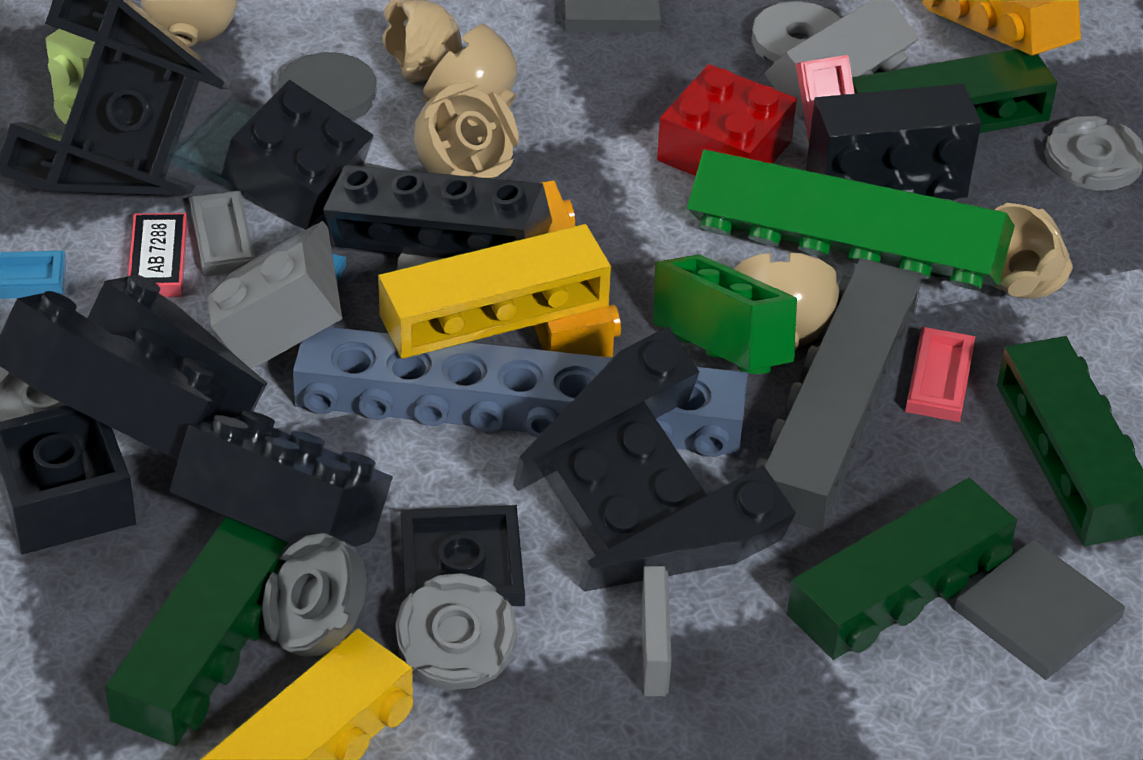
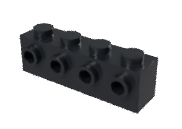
[323,165,552,258]

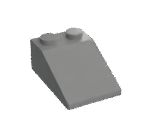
[208,221,342,369]

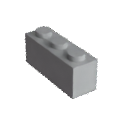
[764,0,919,119]

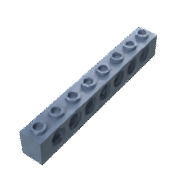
[293,327,748,457]

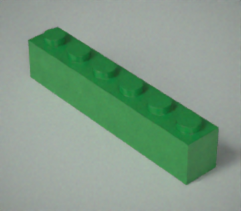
[687,149,1015,290]

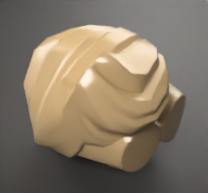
[382,0,462,84]
[994,203,1073,299]

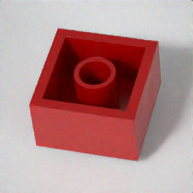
[657,64,797,176]

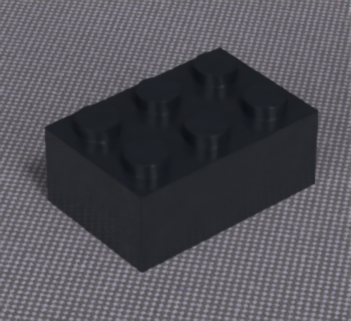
[806,84,981,201]
[169,411,393,547]

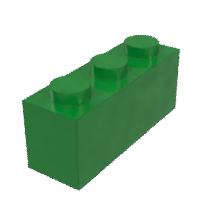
[653,254,797,374]

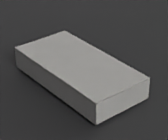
[189,191,255,277]
[641,566,671,696]

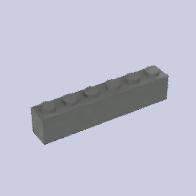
[754,258,922,531]

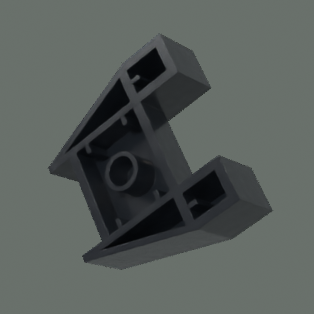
[0,0,232,196]
[0,274,268,460]
[513,326,796,592]

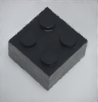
[221,79,374,230]
[0,405,137,555]

